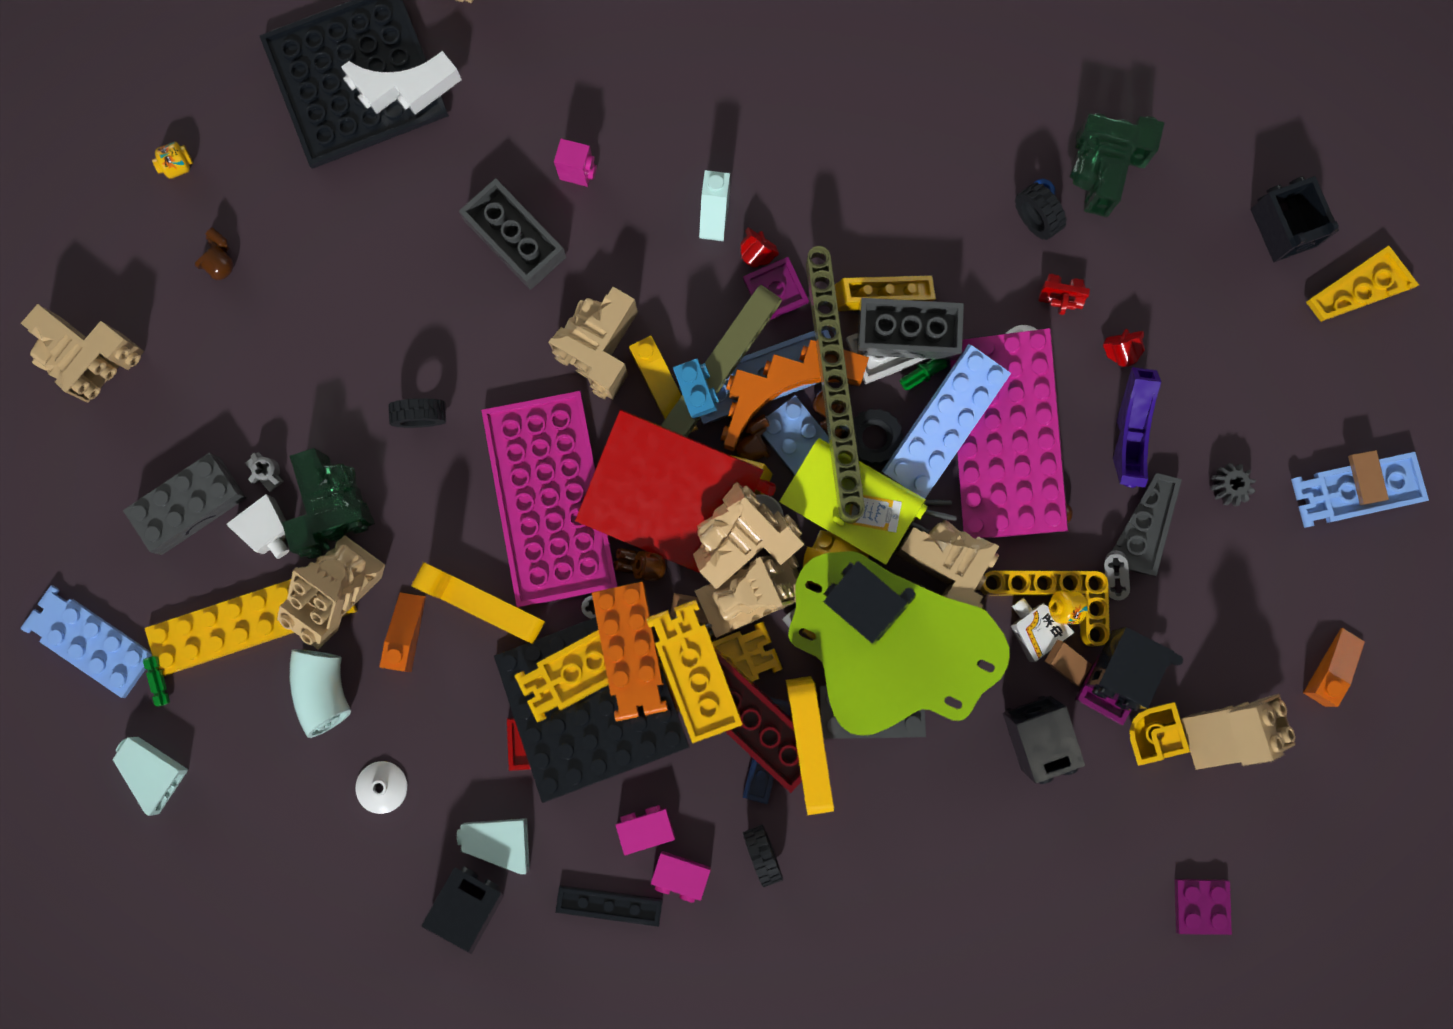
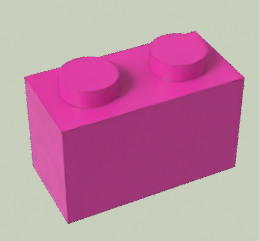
[554,138,597,187]
[616,805,676,856]
[651,851,711,903]

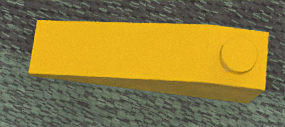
[835,276,936,311]
[629,335,698,432]

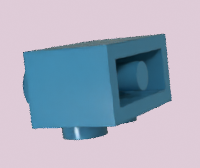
[673,359,719,419]

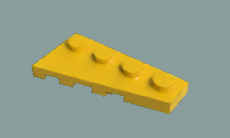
[1306,246,1419,322]

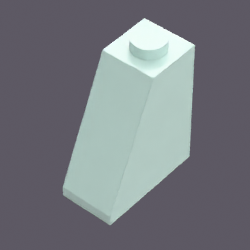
[699,170,730,241]
[113,737,188,816]
[457,818,530,874]

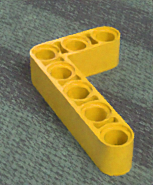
[411,562,545,644]
[980,571,1110,647]
[786,676,834,815]

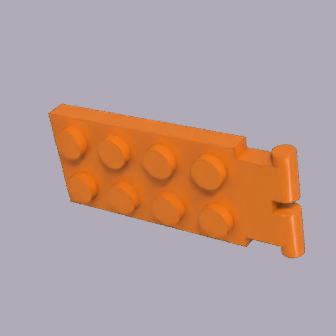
[592,582,668,722]

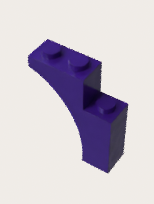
[1113,367,1161,488]

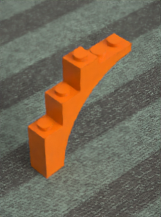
[721,340,869,451]

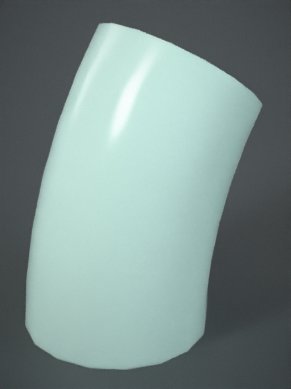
[290,649,351,738]

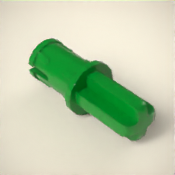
[899,359,948,390]

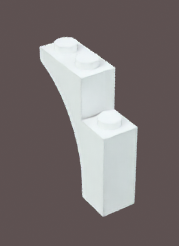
[341,51,462,114]

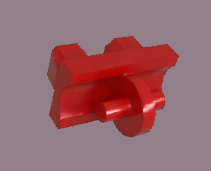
[1038,274,1090,315]

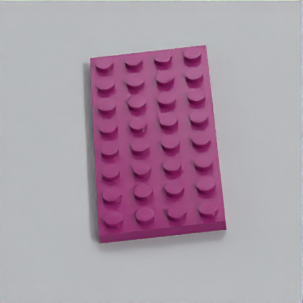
[950,328,1068,539]
[481,391,618,608]

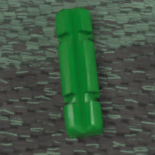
[143,656,170,706]

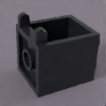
[1250,176,1339,263]
[823,561,916,645]
[1086,627,1183,711]
[1003,696,1085,784]
[421,866,504,954]

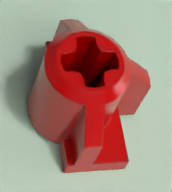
[740,227,779,268]
[1103,329,1145,367]

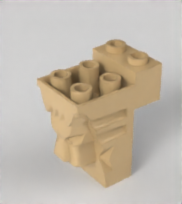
[549,287,638,400]
[21,304,144,403]
[693,482,804,589]
[895,520,999,608]
[277,535,385,649]
[695,554,810,638]
[1180,694,1295,770]

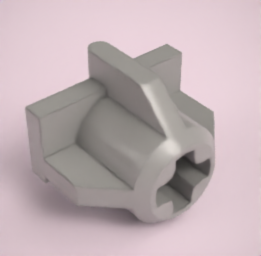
[245,452,284,492]

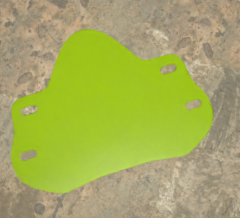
[788,551,1010,736]

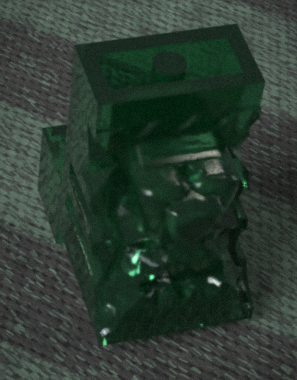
[1069,113,1165,217]
[282,448,375,559]

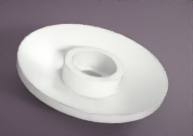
[355,761,408,814]

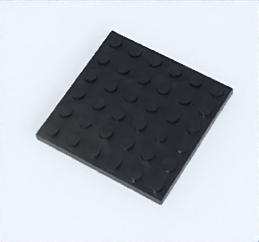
[259,0,449,169]
[494,617,690,803]

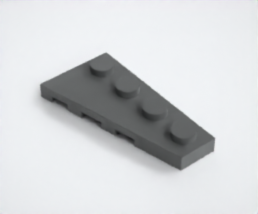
[1109,473,1182,577]

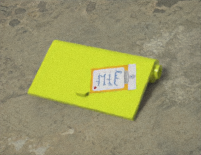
[779,438,928,565]

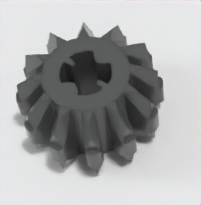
[1210,463,1256,506]

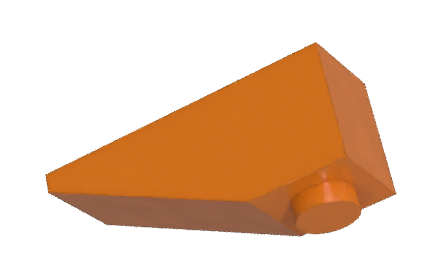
[380,592,426,672]
[1303,628,1365,707]

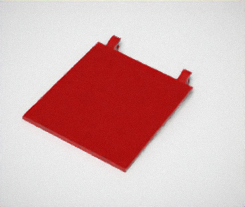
[575,409,776,573]

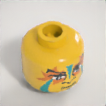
[152,142,193,179]
[1049,590,1089,625]

